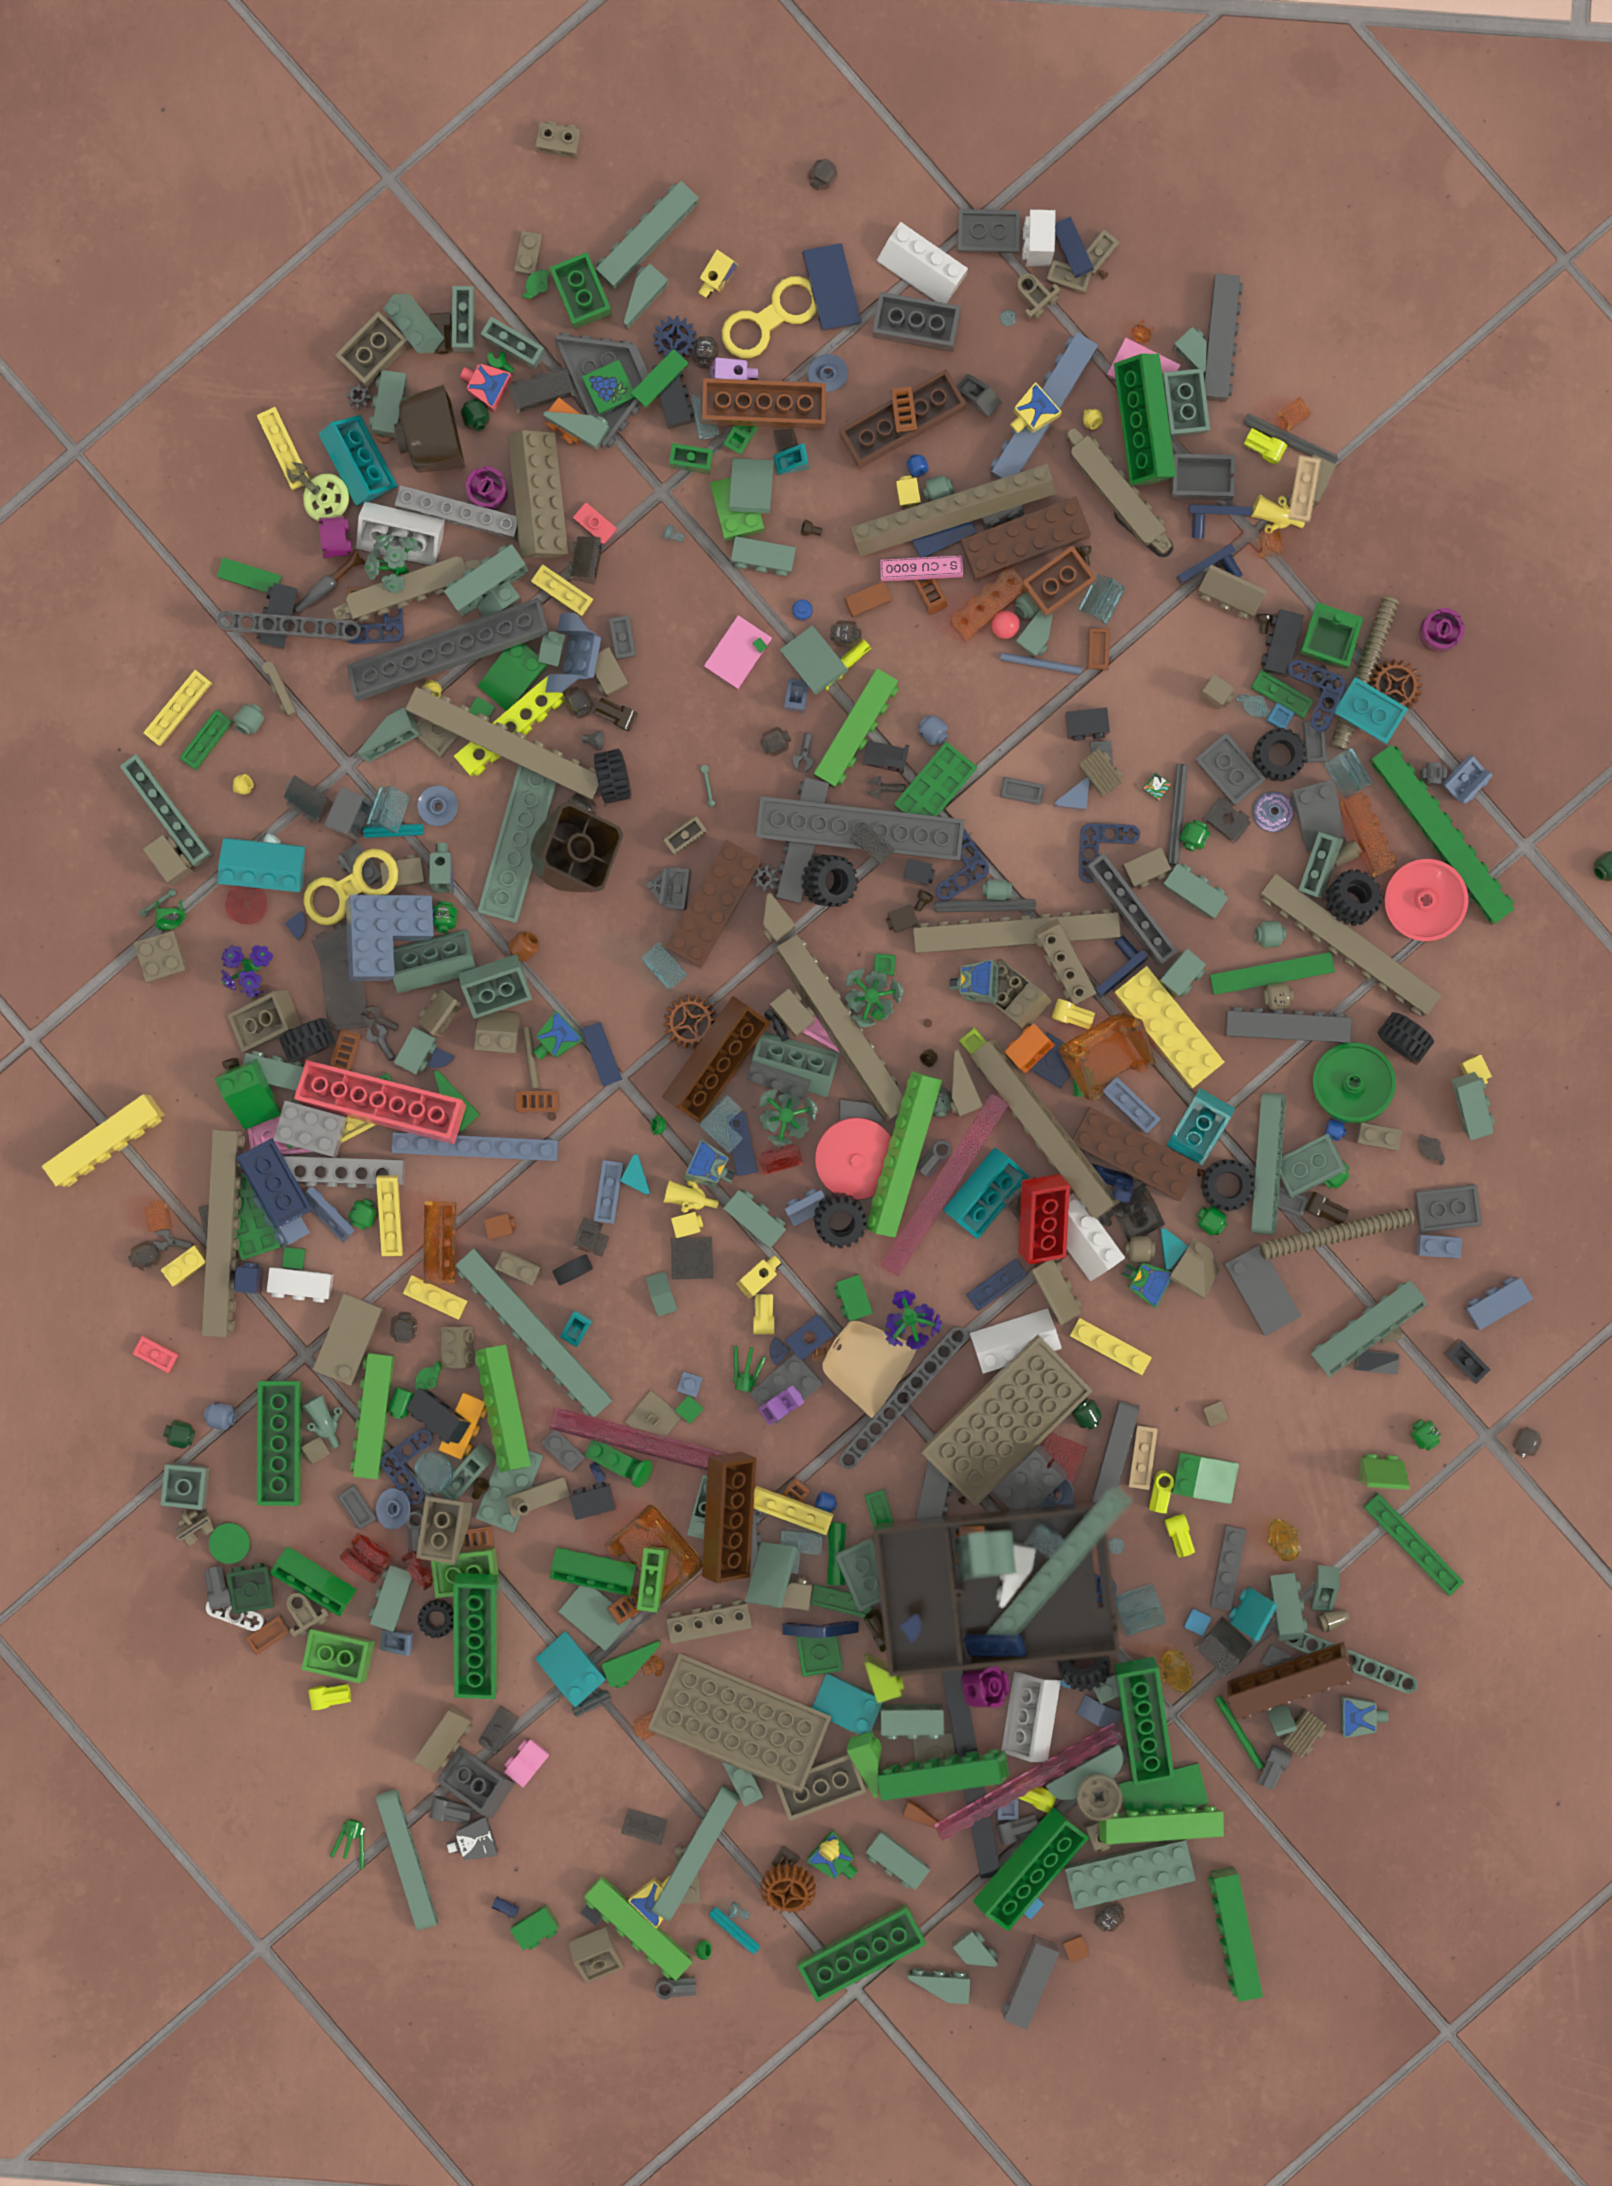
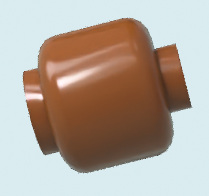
[509,931,539,962]

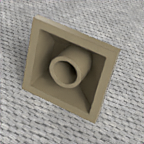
[1169,1238,1219,1300]

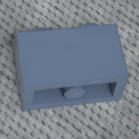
[1415,1235,1462,1258]

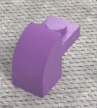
[757,1386,805,1425]

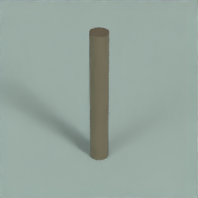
[522,1027,539,1089]

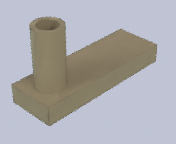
[505,1476,570,1517]

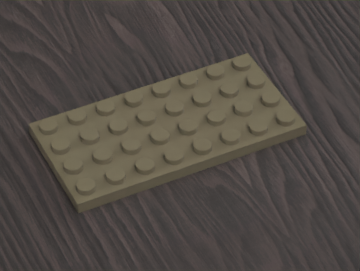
[919,1334,1093,1506]
[647,1653,832,1794]

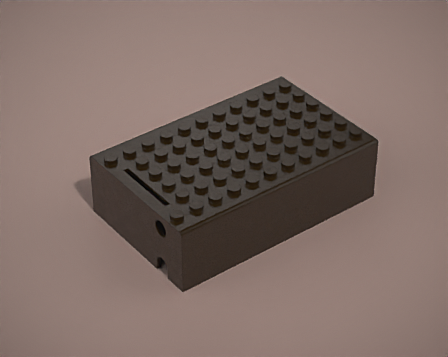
[873,1501,1120,1677]

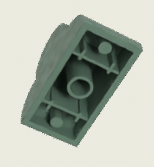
[956,1531,1017,1581]
[1044,1739,1123,1801]

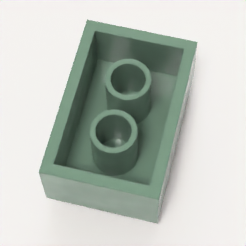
[1162,368,1210,437]
[458,954,532,1019]
[880,1704,944,1739]

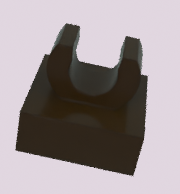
[772,1846,800,1867]

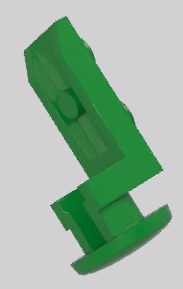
[584,1437,653,1488]

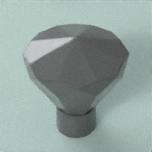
[582,730,604,750]

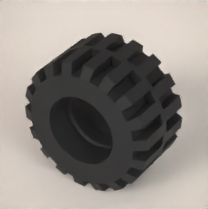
[1253,728,1307,781]
[594,749,631,804]
[801,854,858,907]
[1325,869,1383,926]
[1377,1012,1434,1063]
[279,1018,336,1062]
[1201,1159,1255,1211]
[813,1193,867,1248]
[1057,1655,1111,1692]

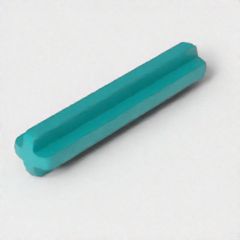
[363,824,424,838]
[709,1907,760,1954]

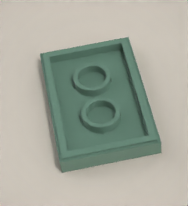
[729,458,774,513]
[780,625,848,695]
[1280,1133,1347,1198]
[834,1537,881,1612]
[745,1542,798,1608]
[558,1586,632,1651]

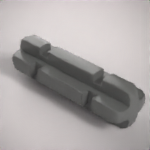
[572,1690,611,1717]

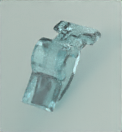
[1236,694,1271,717]

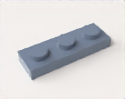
[1102,1077,1161,1134]
[594,1160,623,1224]
[304,1186,355,1243]

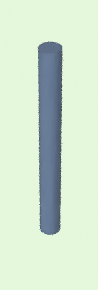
[1000,652,1082,675]

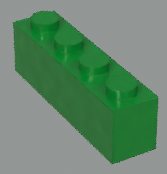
[270,1546,357,1617]
[549,1548,637,1596]

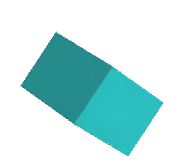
[773,444,809,475]
[620,1154,651,1194]
[1159,1228,1188,1270]
[560,1310,594,1347]

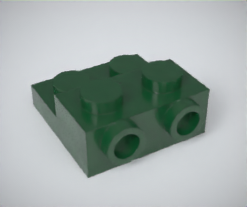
[226,1563,275,1614]

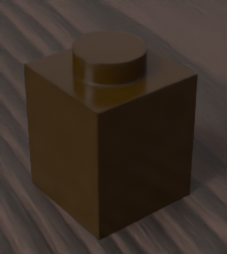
[886,904,918,933]

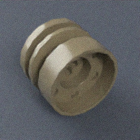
[1076,1773,1122,1821]

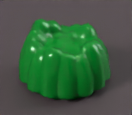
[650,1115,666,1135]
[695,1940,712,1960]

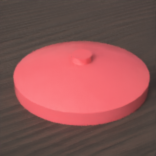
[1385,859,1468,941]
[815,1117,891,1200]

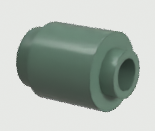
[982,879,1012,900]

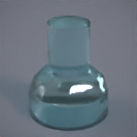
[663,524,685,543]
[727,1901,750,1920]

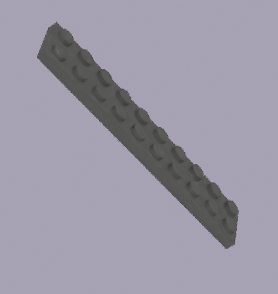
[347,598,549,701]
[756,796,965,861]

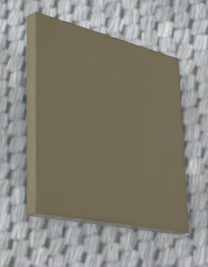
[625,1391,682,1448]

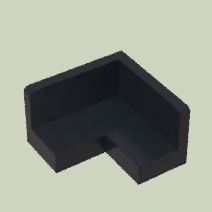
[863,741,909,773]

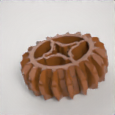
[1370,659,1423,709]
[663,994,717,1050]
[760,1862,816,1915]

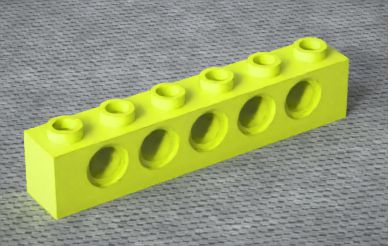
[454,676,565,777]

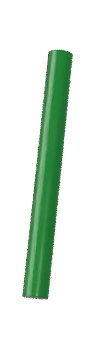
[1214,1695,1264,1770]

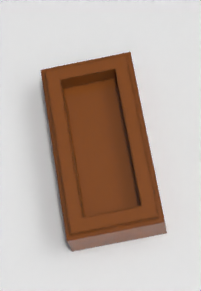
[1087,628,1110,670]
[245,1614,290,1655]

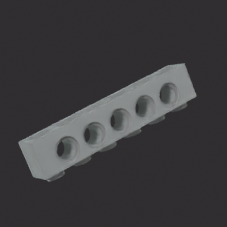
[395,485,518,541]
[283,1156,405,1188]

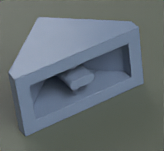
[784,679,808,713]
[1054,777,1090,811]
[381,1629,414,1656]
[1077,1694,1121,1731]

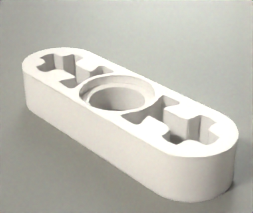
[206,1601,264,1631]

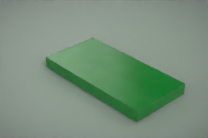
[1118,1762,1209,1813]

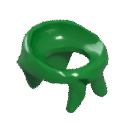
[155,900,187,931]

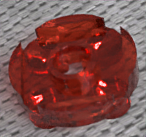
[225,886,267,924]
[401,1551,433,1590]

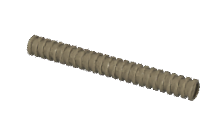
[1330,596,1400,750]
[1259,1207,1415,1260]

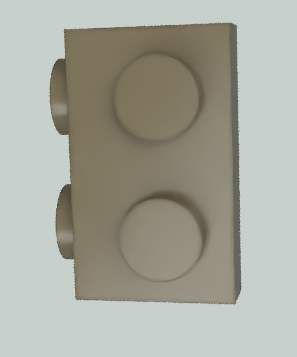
[441,1326,474,1368]

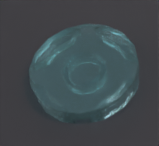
[415,1452,453,1493]

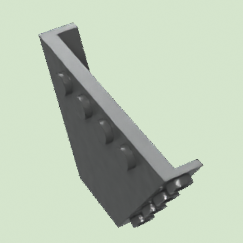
[555,333,649,451]

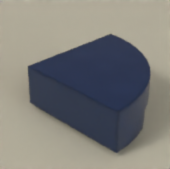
[285,911,306,940]
[428,1048,455,1068]
[770,1336,790,1365]
[589,1461,606,1484]
[900,1613,921,1643]

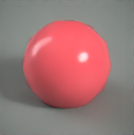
[991,611,1020,639]

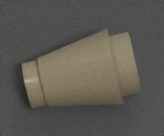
[1336,840,1364,867]
[1317,1610,1350,1632]

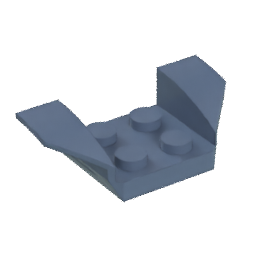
[545,613,601,693]

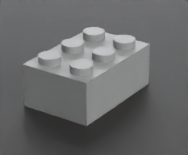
[274,1101,348,1158]

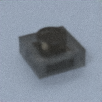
[773,428,798,452]

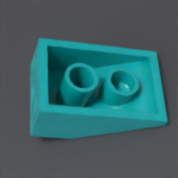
[1167,1088,1235,1165]
[1228,1586,1278,1641]
[535,1631,606,1707]
[812,1673,883,1735]

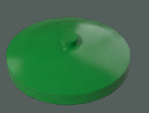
[1313,1042,1396,1123]

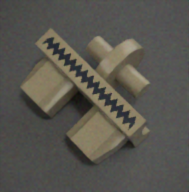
[176,1509,214,1546]

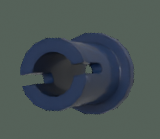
[492,1896,519,1918]

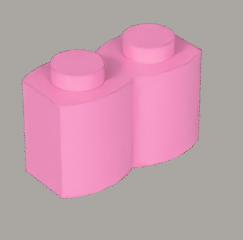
[504,1738,550,1787]

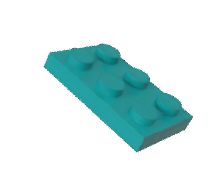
[1335,677,1408,744]

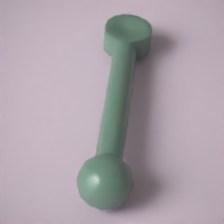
[701,765,715,807]
[139,889,176,917]

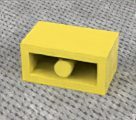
[161,1245,206,1286]

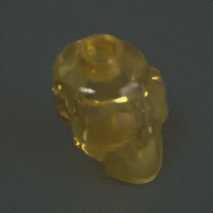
[1267,1519,1301,1561]
[1160,1650,1194,1693]

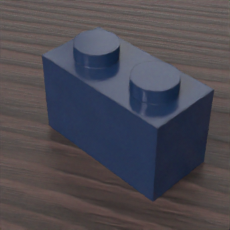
[234,1262,264,1294]

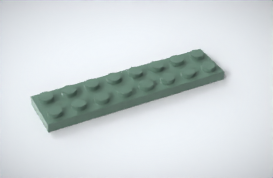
[477,765,557,923]

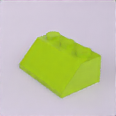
[864,1653,904,1703]

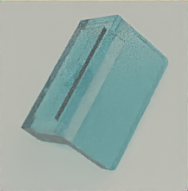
[691,395,719,440]
[1079,574,1125,624]
[1325,748,1373,798]
[367,786,410,833]

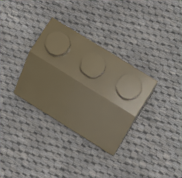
[1196,565,1267,620]
[763,893,796,944]
[1030,1260,1082,1325]
[413,1704,473,1772]

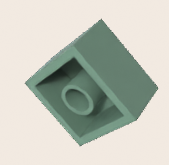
[1158,949,1206,998]
[160,1462,210,1510]

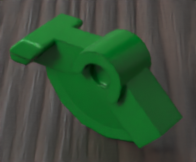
[521,269,549,300]
[414,1361,443,1391]

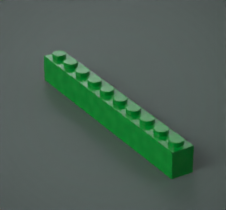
[1369,744,1515,925]

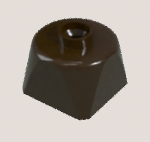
[394,385,465,473]
[530,802,623,892]

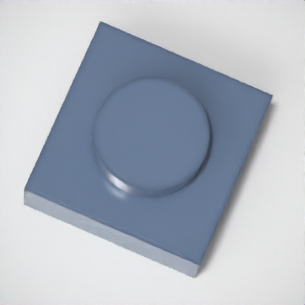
[677,1371,703,1397]
[997,1797,1018,1820]

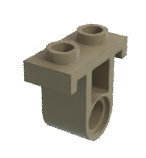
[1016,273,1061,321]
[287,1591,331,1637]

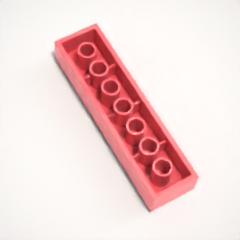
[294,1060,466,1144]

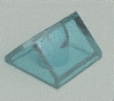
[1114,1584,1166,1637]

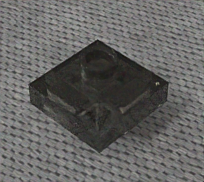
[574,1218,609,1257]

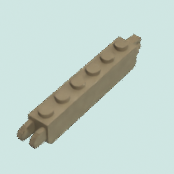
[1066,428,1172,554]
[333,556,481,623]

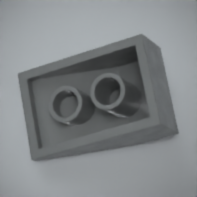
[1290,780,1346,852]
[437,1746,515,1818]

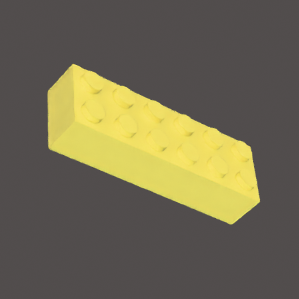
[1113,966,1224,1089]
[42,1094,164,1187]

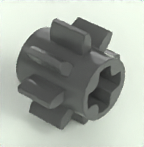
[345,383,372,410]
[1421,762,1447,785]
[753,865,780,891]

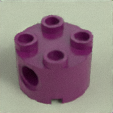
[465,466,508,510]
[319,515,352,559]
[1420,608,1465,652]
[961,1666,1009,1708]

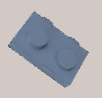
[1442,754,1493,804]
[785,1188,826,1226]

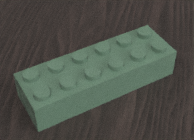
[1064,1839,1196,1910]

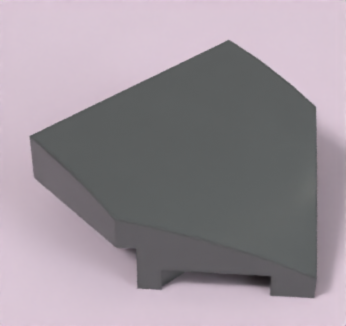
[646,867,692,911]
[837,1099,883,1123]

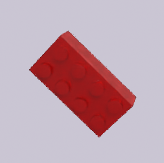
[1018,1174,1070,1264]

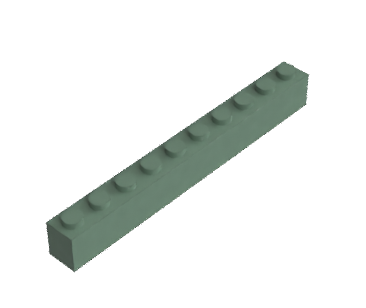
[455,1248,613,1417]
[985,1487,1133,1635]

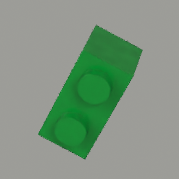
[669,443,714,474]
[833,1274,873,1321]
[510,1904,559,1951]

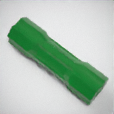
[827,1522,846,1586]

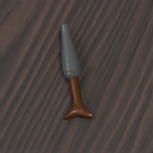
[294,549,366,613]

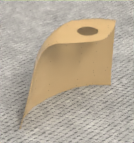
[823,1321,917,1418]

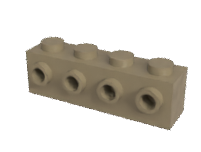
[1035,918,1096,1005]
[666,1599,753,1644]

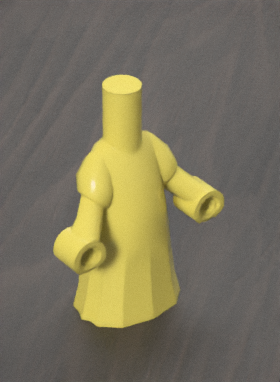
[1250,494,1305,534]
[663,1180,719,1213]

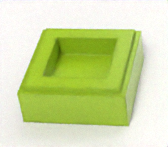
[959,1028,986,1055]

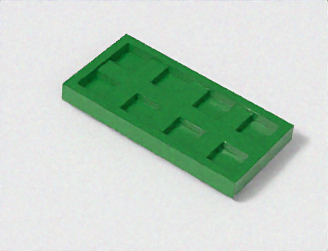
[894,741,978,816]
[237,1173,282,1260]

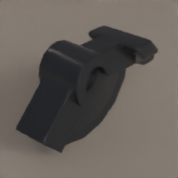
[764,1009,790,1042]

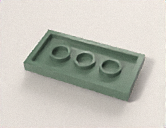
[476,1449,544,1533]

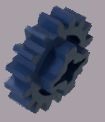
[653,316,697,358]

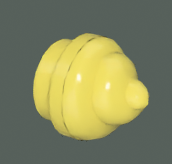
[1083,409,1103,430]
[423,679,442,698]
[233,774,254,795]
[819,1839,839,1862]

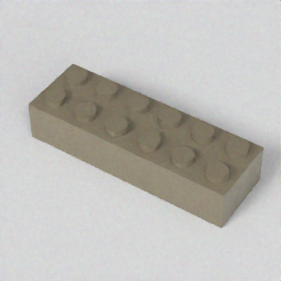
[508,430,568,559]

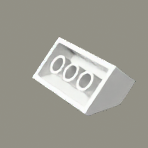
[877,222,968,303]
[356,502,445,565]
[1067,1193,1125,1282]
[970,1308,1062,1373]
[1001,1671,1061,1762]

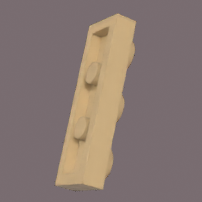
[1288,456,1321,523]
[1128,1425,1158,1490]

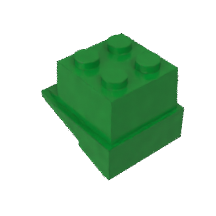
[1299,602,1363,669]

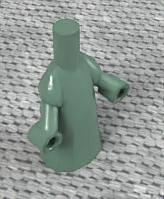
[301,1394,342,1449]

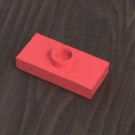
[573,502,617,545]
[132,1336,179,1373]

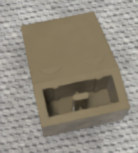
[991,958,1051,1030]

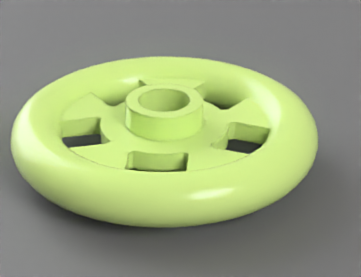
[303,474,349,522]

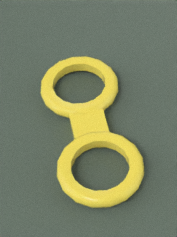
[722,276,817,358]
[303,848,398,926]

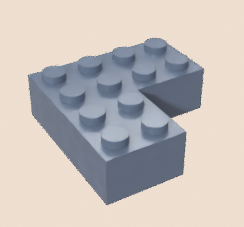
[346,895,434,981]

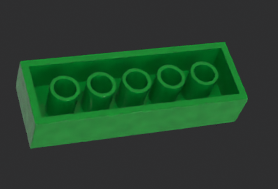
[1114,353,1176,485]
[257,1380,303,1506]
[454,1573,499,1699]
[1114,1657,1175,1786]
[877,1748,1010,1801]
[973,1807,1089,1931]
[1207,1866,1263,2002]
[797,1903,927,2003]

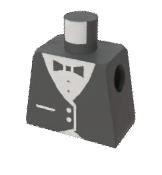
[447,1815,499,1860]

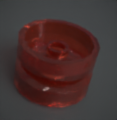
[339,1533,393,1584]

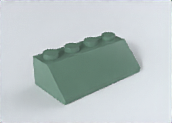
[444,544,529,617]
[393,929,476,993]
[751,1032,840,1097]

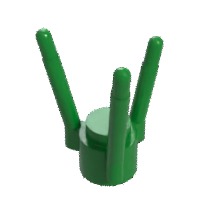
[733,1345,766,1392]
[330,1819,366,1870]

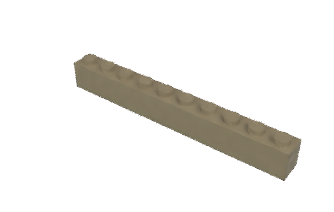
[851,464,1056,557]
[406,686,599,801]
[1259,874,1442,1016]
[913,909,1121,954]
[773,934,905,1122]
[971,1039,1120,1219]
[202,1129,245,1337]

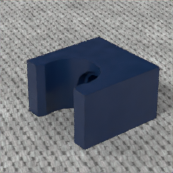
[785,1313,834,1361]

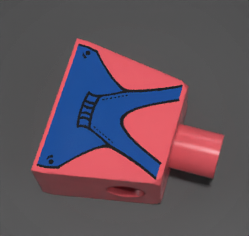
[460,364,512,412]

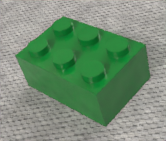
[549,252,612,330]

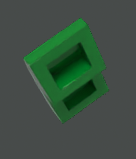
[723,426,759,455]

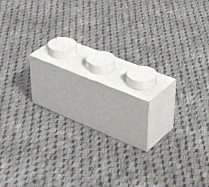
[267,1267,334,1303]

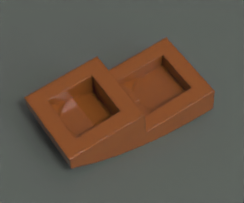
[844,581,892,617]

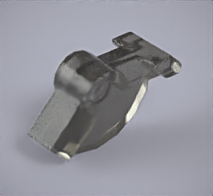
[1418,1134,1446,1166]

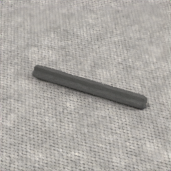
[1244,414,1338,464]
[1167,764,1188,865]
[934,899,1036,913]

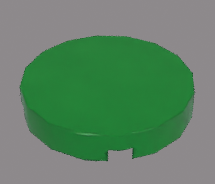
[209,1523,250,1564]

